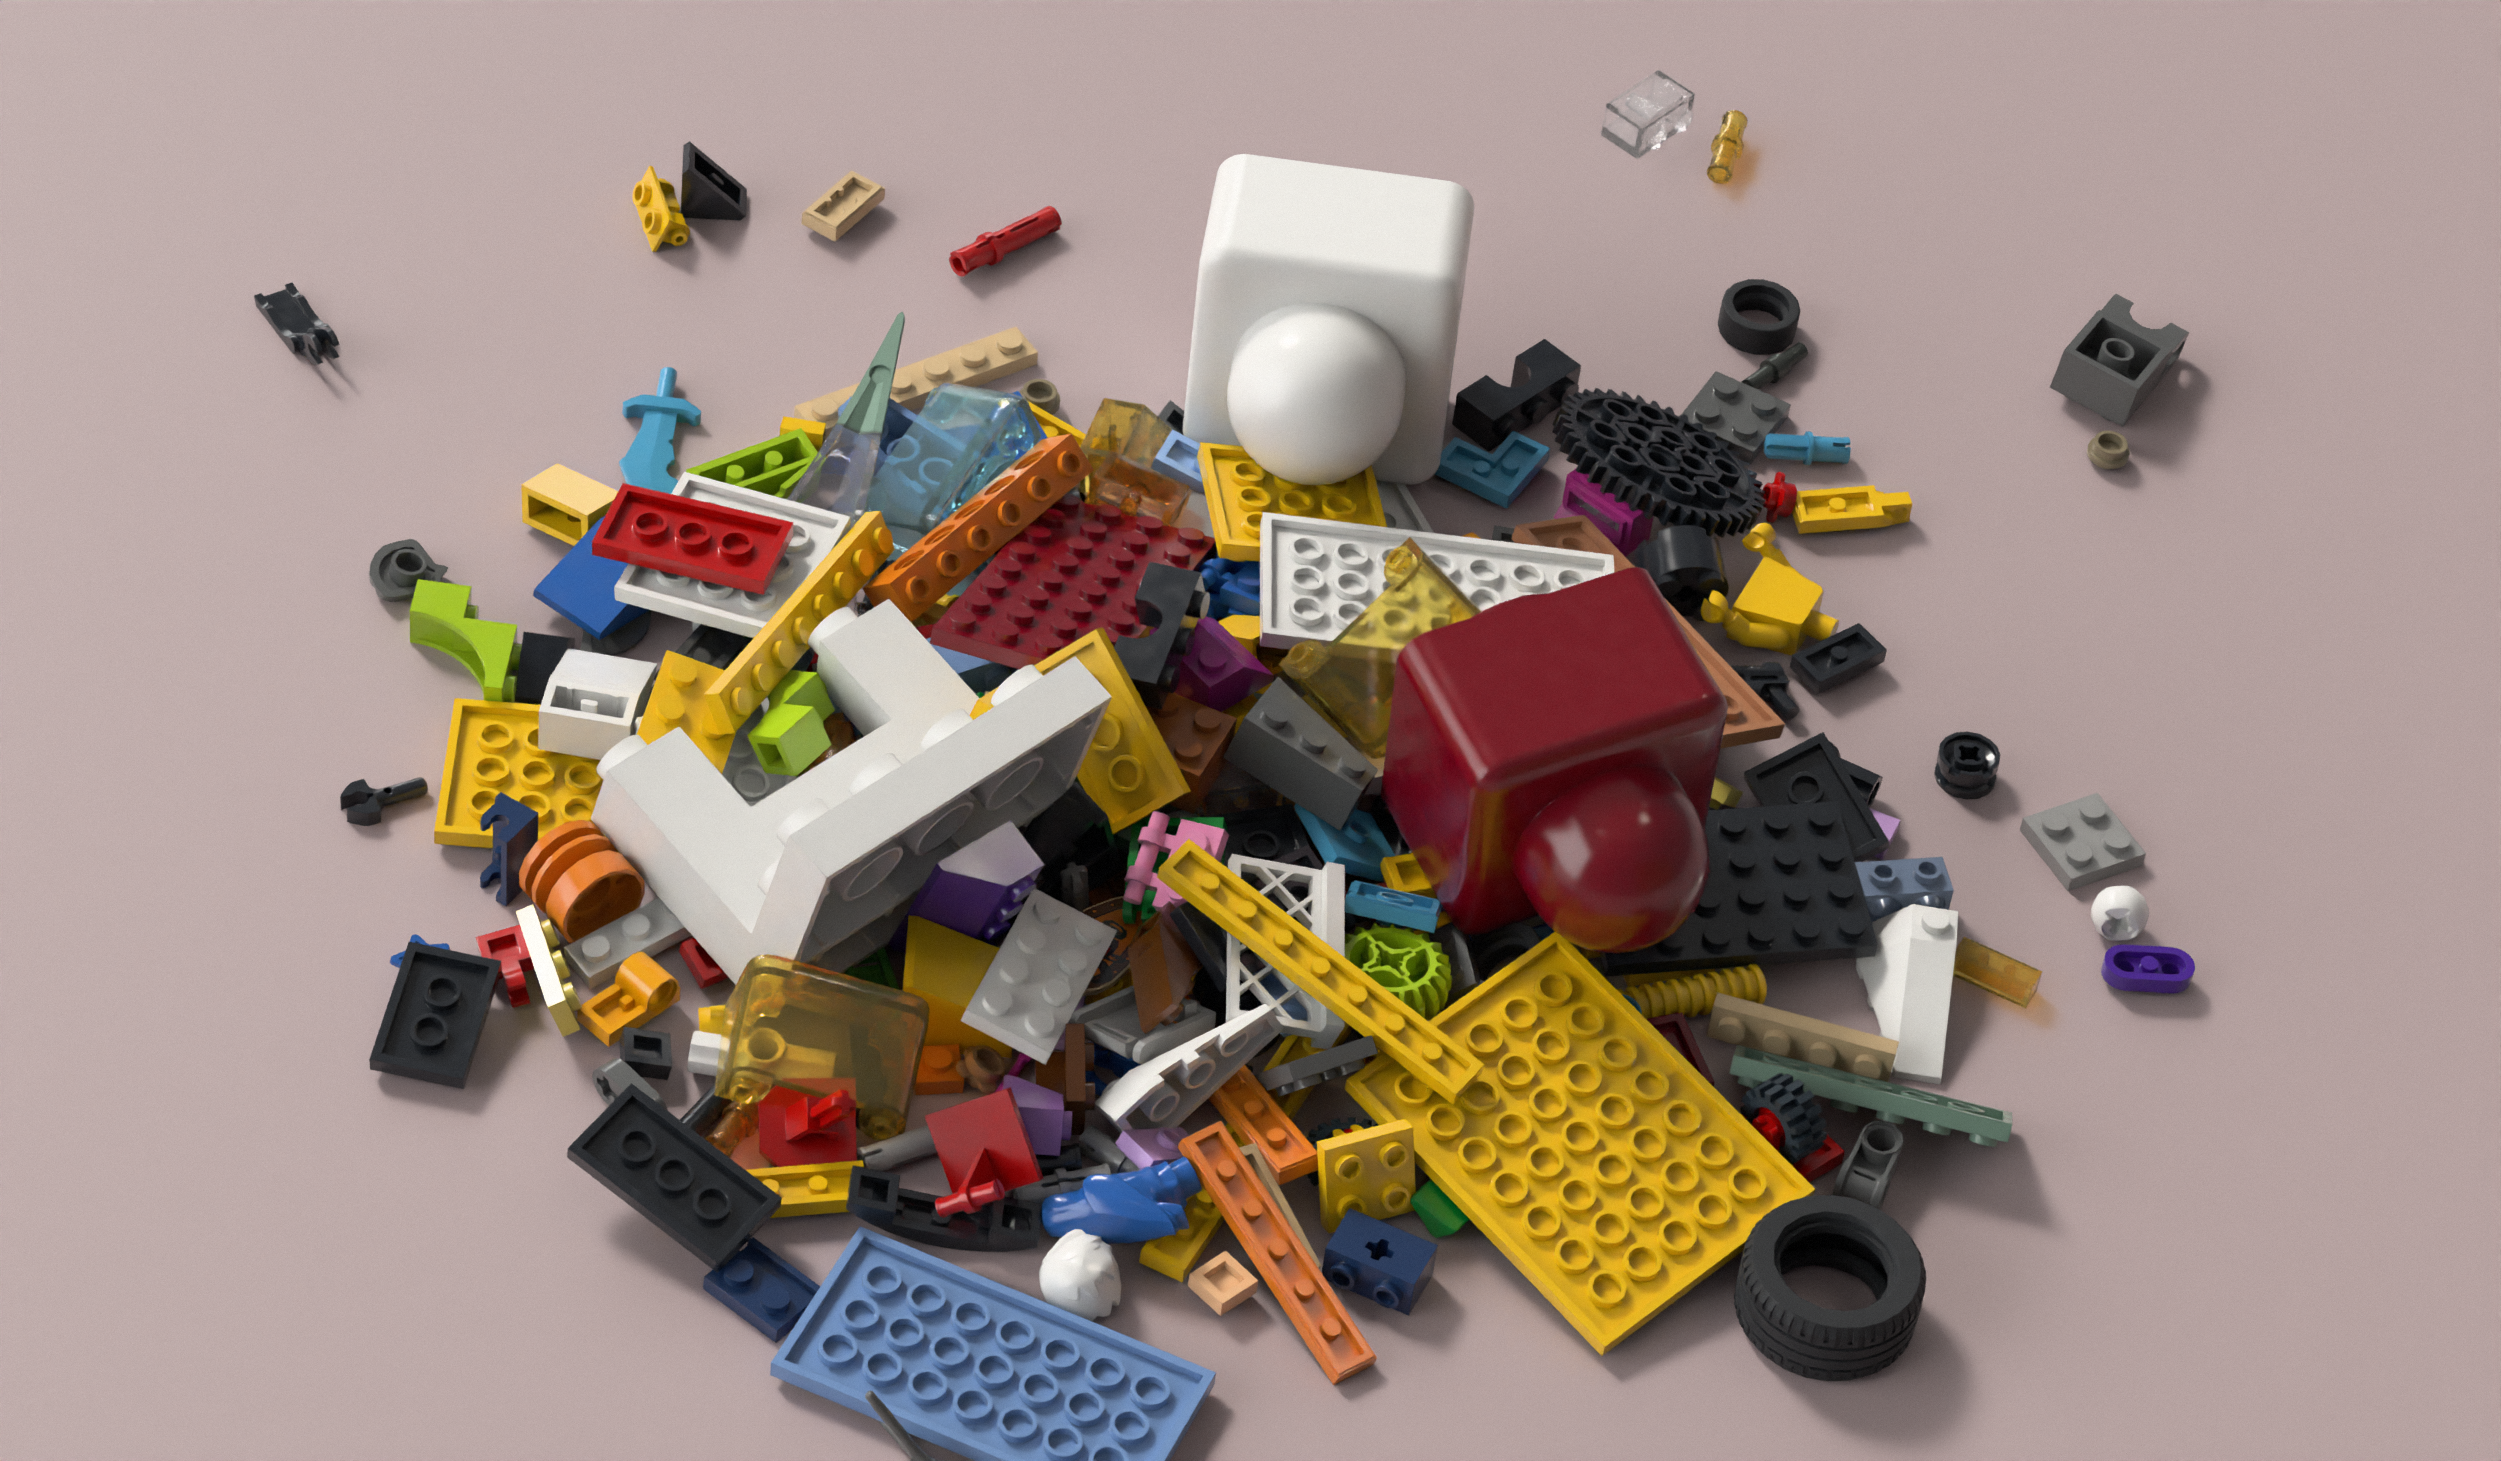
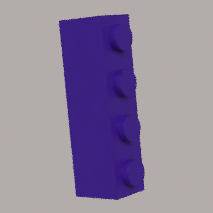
[888,820,1044,954]

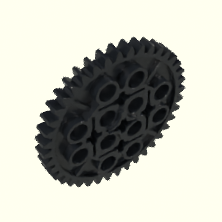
[1552,388,1766,538]

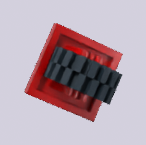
[1740,1073,1845,1183]

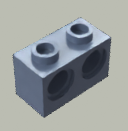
[1855,857,1954,922]

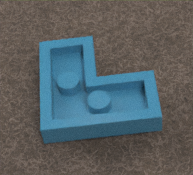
[1435,431,1550,509]

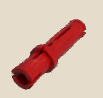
[949,205,1062,277]

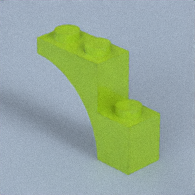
[410,579,522,703]
[747,670,835,776]

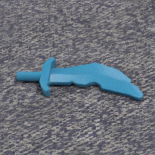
[619,367,701,494]

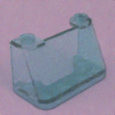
[853,383,1042,553]

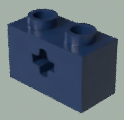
[1321,1208,1438,1316]

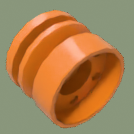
[519,820,645,944]

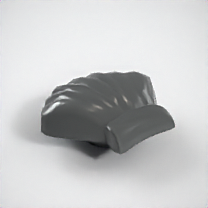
[369,539,448,602]

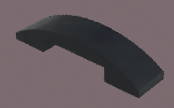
[846,1165,1042,1252]

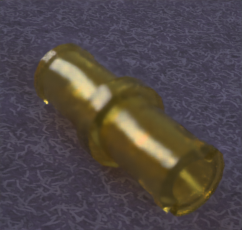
[1707,110,1748,184]

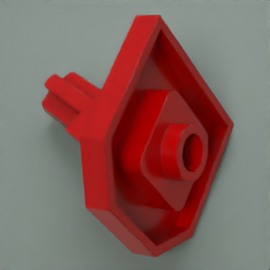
[758,1078,857,1167]

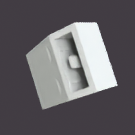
[538,648,657,760]

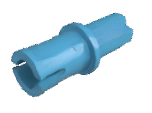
[1764,431,1851,465]

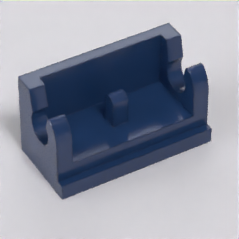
[480,792,538,906]

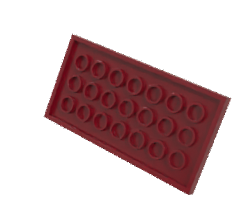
[930,493,1216,669]

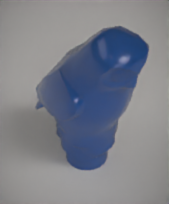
[1041,1157,1202,1244]

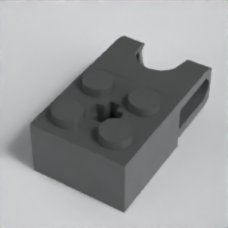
[2050,294,2189,427]

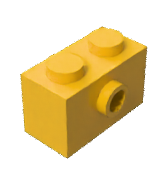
[521,463,618,546]

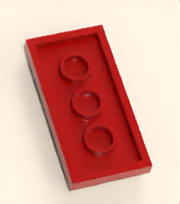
[592,483,794,595]

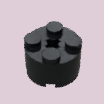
[1633,525,1729,621]

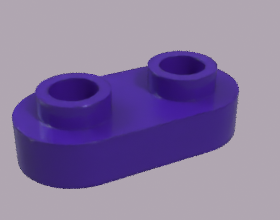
[2101,944,2195,993]

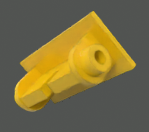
[632,165,690,252]

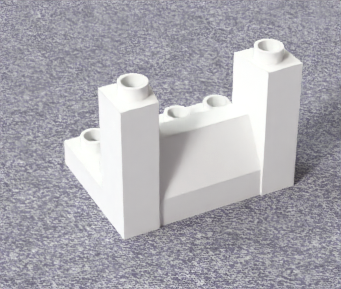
[591,599,1112,1023]

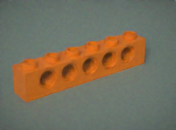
[862,434,1094,621]

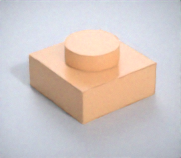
[1188,1250,1258,1316]

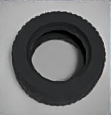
[1734,1195,1927,1381]

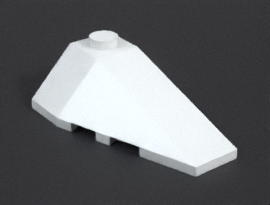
[1856,904,1958,1084]
[1095,1004,1284,1134]

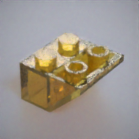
[1080,398,1175,506]

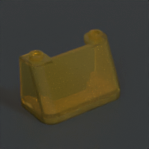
[1279,537,1483,759]
[714,954,930,1141]

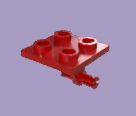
[925,1087,1044,1218]

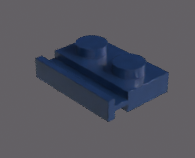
[703,1237,820,1343]

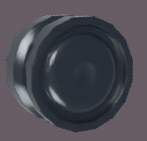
[1934,731,2001,800]

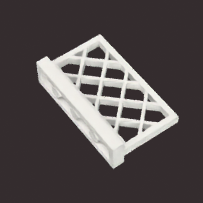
[1226,854,1345,1050]

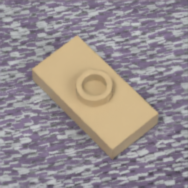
[801,170,885,242]

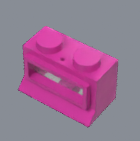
[1553,468,1654,557]

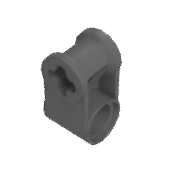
[1832,1120,1903,1210]

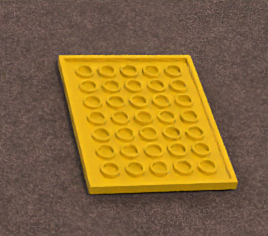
[1345,932,1815,1356]

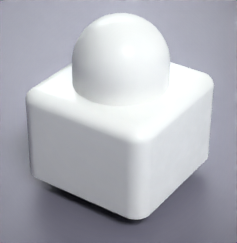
[1183,154,1475,485]

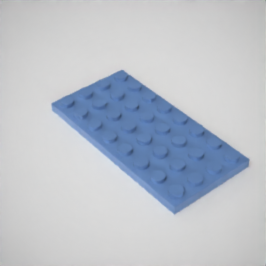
[770,1226,1216,1461]

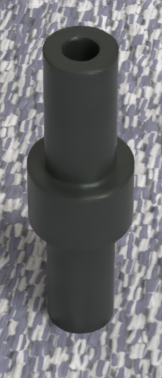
[1742,342,1808,390]

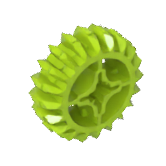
[1345,922,1452,1020]

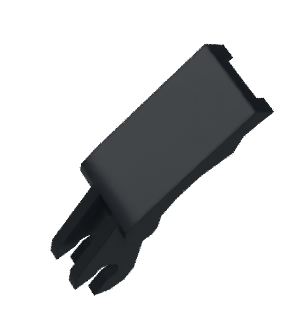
[254,282,340,365]

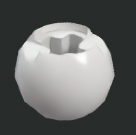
[2091,886,2149,941]

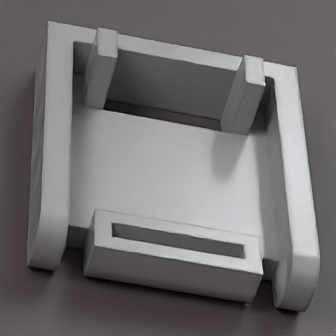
[1069,985,1216,1065]

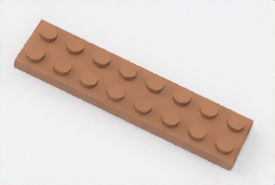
[1511,515,1785,749]

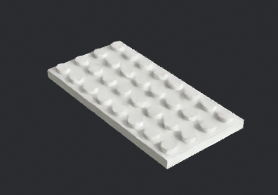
[1260,512,1614,662]

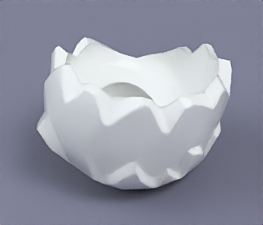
[1039,1229,1121,1322]

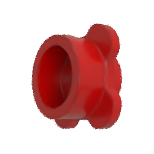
[1763,472,1797,523]

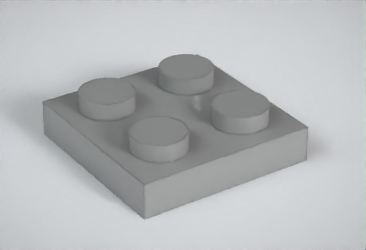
[2020,793,2146,891]

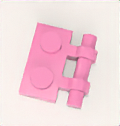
[1123,811,1229,911]

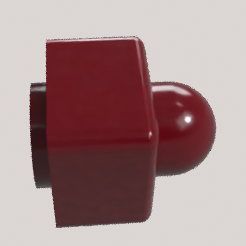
[1381,567,1728,954]

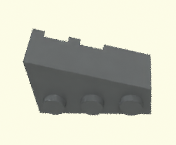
[1223,677,1378,830]

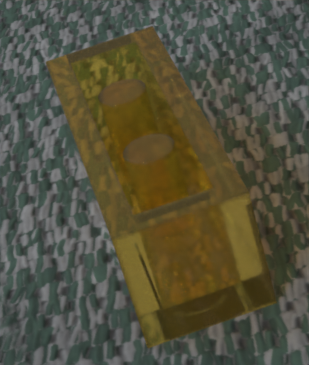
[1953,936,2042,1009]

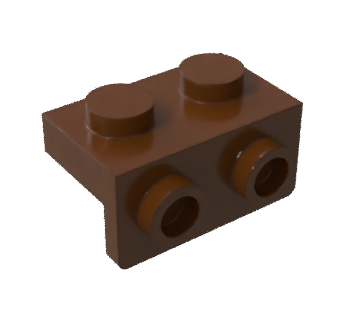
[1035,1023,1095,1135]

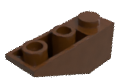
[1127,901,1203,1034]

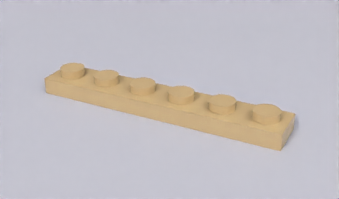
[794,327,1038,441]

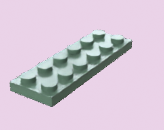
[1729,1045,2013,1147]

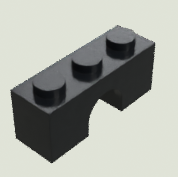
[1452,339,1581,452]
[1114,561,1210,710]

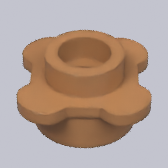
[956,1045,1005,1094]

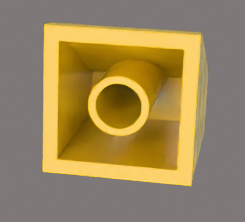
[898,915,1012,1058]

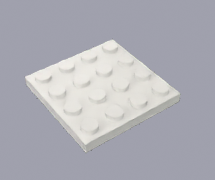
[614,472,851,638]

